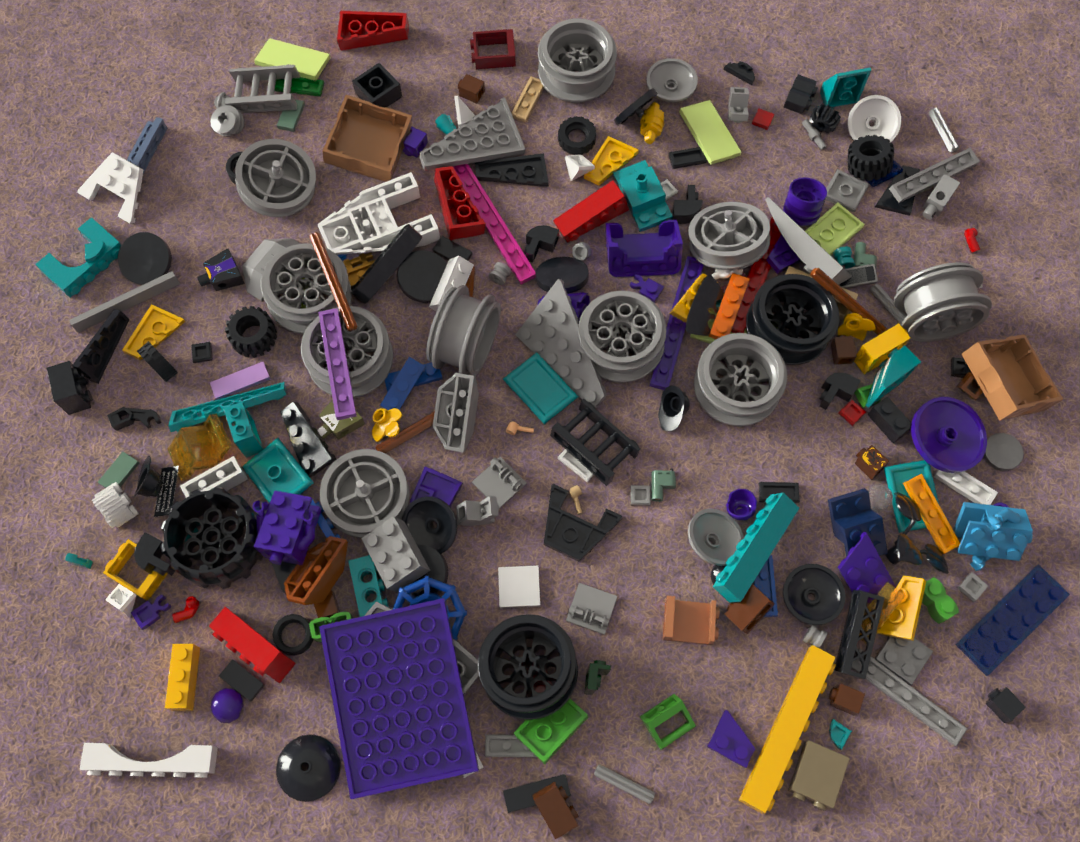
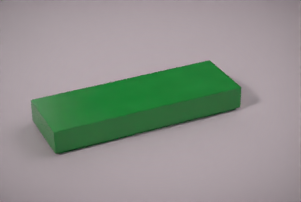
[274,77,324,97]

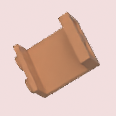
[663,596,720,645]

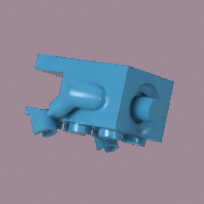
[953,502,1033,571]

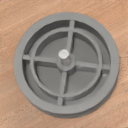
[235,139,316,217]
[688,202,770,270]
[320,449,409,538]

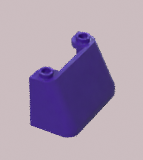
[605,220,683,277]

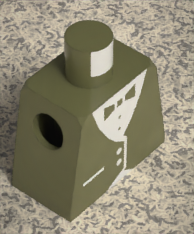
[317,400,365,440]

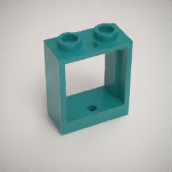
[223,402,264,458]

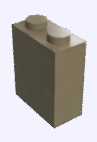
[788,740,850,811]

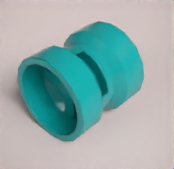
[833,246,855,269]

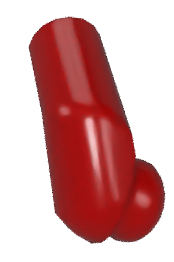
[172,596,199,623]

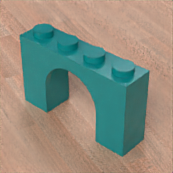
[35,217,122,298]

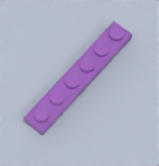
[318,308,357,420]

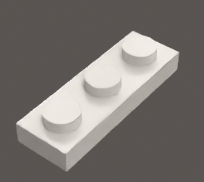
[934,470,998,505]

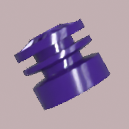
[783,177,827,226]

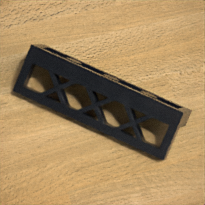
[834,590,885,679]

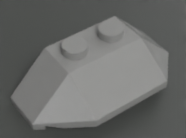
[242,238,300,301]
[433,373,479,453]

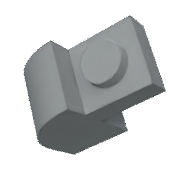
[728,87,749,123]
[456,496,499,526]

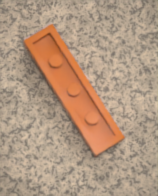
[709,273,750,339]

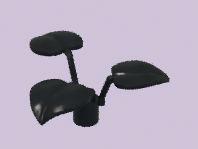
[885,492,949,574]

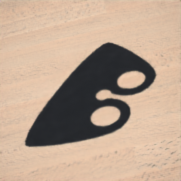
[686,275,724,336]

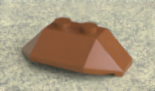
[284,536,348,605]

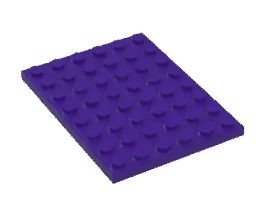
[319,598,479,799]

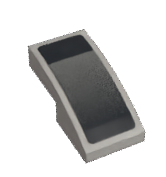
[839,264,878,289]

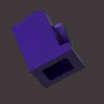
[403,127,428,158]

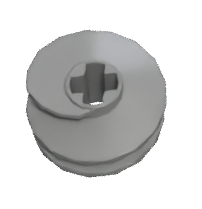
[211,105,244,137]

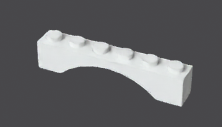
[80,743,218,778]

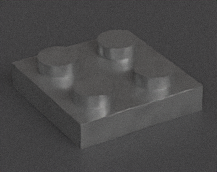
[875,636,933,685]

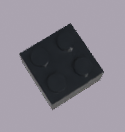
[352,63,402,108]
[47,361,93,415]

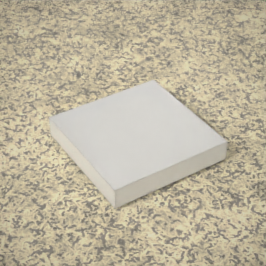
[498,566,540,608]

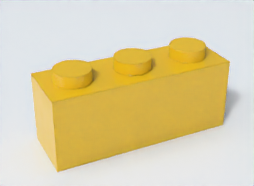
[165,644,200,711]

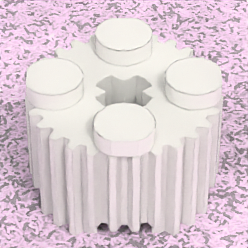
[92,482,139,528]

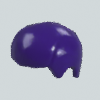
[726,489,757,521]
[211,688,244,723]

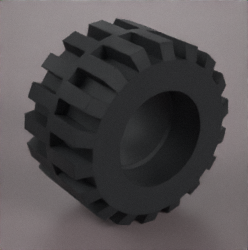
[848,135,894,181]
[225,306,277,358]

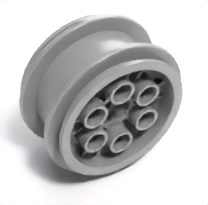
[538,18,617,103]
[261,243,352,334]
[893,262,992,342]
[426,285,501,376]
[578,291,666,383]
[301,306,393,398]
[694,333,787,426]

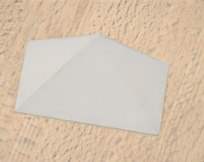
[454,96,475,128]
[565,155,595,181]
[106,584,137,618]

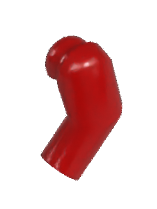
[964,228,980,253]

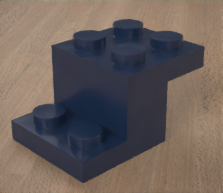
[828,488,888,557]

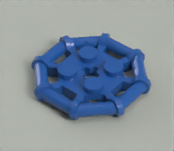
[393,576,467,641]

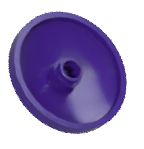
[911,397,987,473]

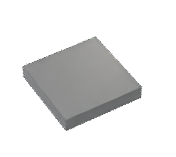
[826,169,869,213]

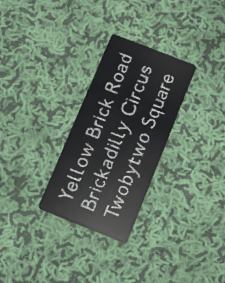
[154,466,179,517]

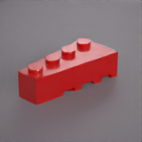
[337,11,409,51]
[434,166,486,240]
[553,180,629,243]
[209,607,296,683]

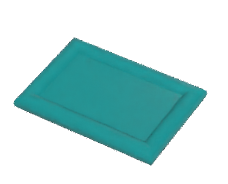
[503,352,579,425]
[242,438,314,504]
[883,460,940,533]

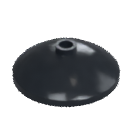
[402,496,457,554]
[783,564,845,625]
[276,735,341,802]

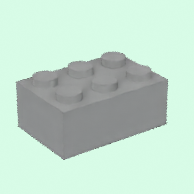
[361,516,430,593]

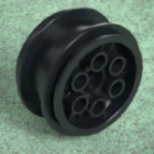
[746,274,840,365]
[478,614,578,720]

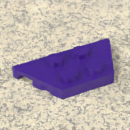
[837,532,896,603]

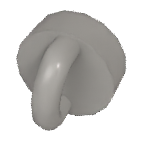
[214,92,230,109]
[572,242,591,261]

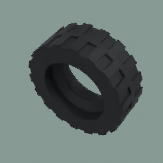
[558,116,596,155]
[137,341,178,382]

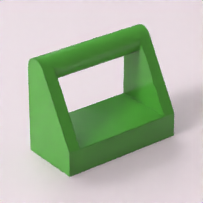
[640,694,696,750]

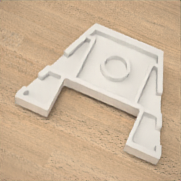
[77,152,144,224]

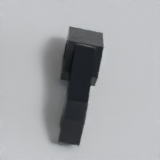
[107,407,162,431]

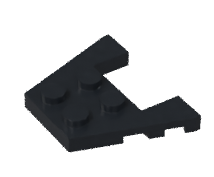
[544,484,622,562]

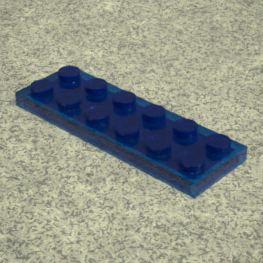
[955,564,1070,676]

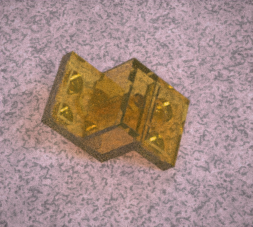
[168,414,231,481]

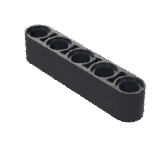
[350,224,423,304]

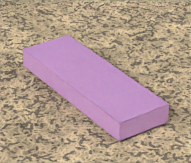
[210,362,271,400]

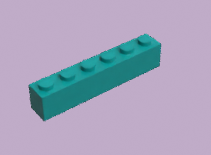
[713,492,799,603]

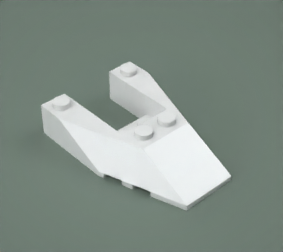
[317,172,440,255]

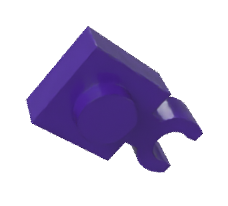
[630,274,664,303]
[131,595,172,630]

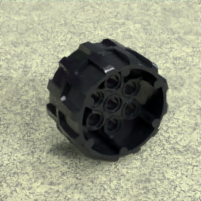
[160,487,263,589]

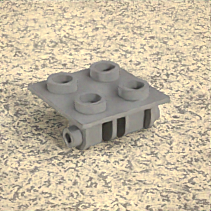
[472,457,527,508]
[566,583,617,635]

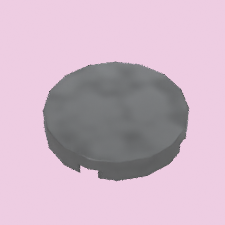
[984,433,1024,471]

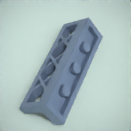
[127,117,168,173]

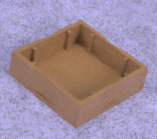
[322,95,412,182]
[961,334,1064,421]

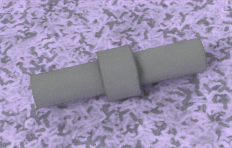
[802,119,827,150]

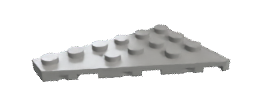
[419,98,525,171]
[515,279,607,408]

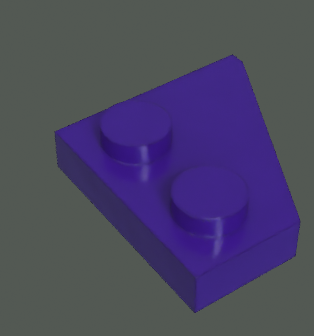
[766,234,802,274]
[707,710,756,768]

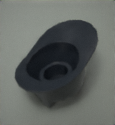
[658,386,690,431]
[134,456,163,497]

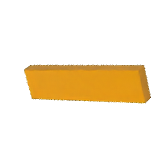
[903,474,960,554]

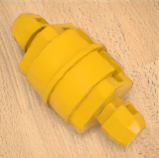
[640,102,664,144]

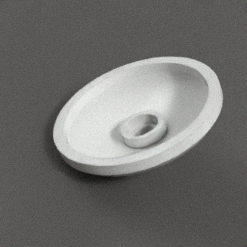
[848,95,901,142]

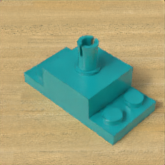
[613,160,673,232]

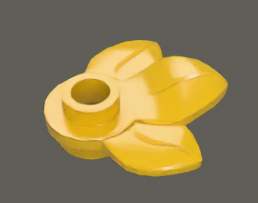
[837,313,876,341]
[372,408,403,442]

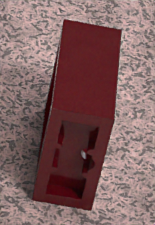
[470,29,516,70]

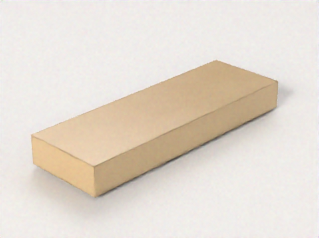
[511,76,544,123]

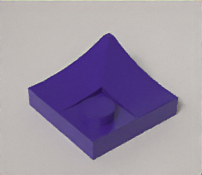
[409,467,463,507]

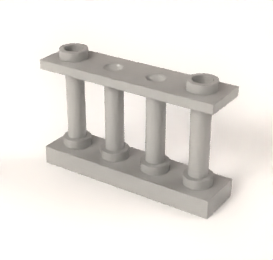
[225,64,300,113]

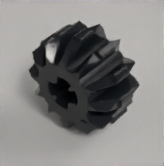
[809,104,841,134]

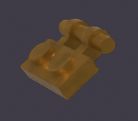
[343,252,375,289]

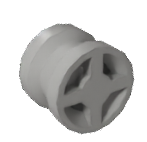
[489,262,511,285]
[802,625,828,648]

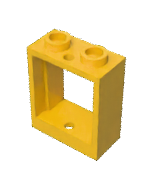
[854,323,910,375]
[103,539,168,601]

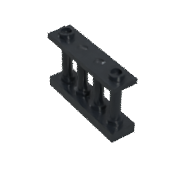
[550,399,641,486]

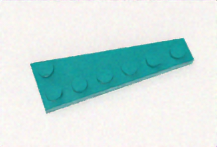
[168,382,287,432]

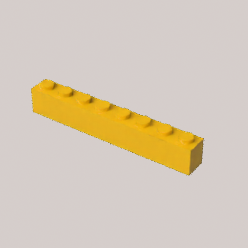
[738,645,836,814]

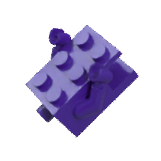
[253,490,322,565]

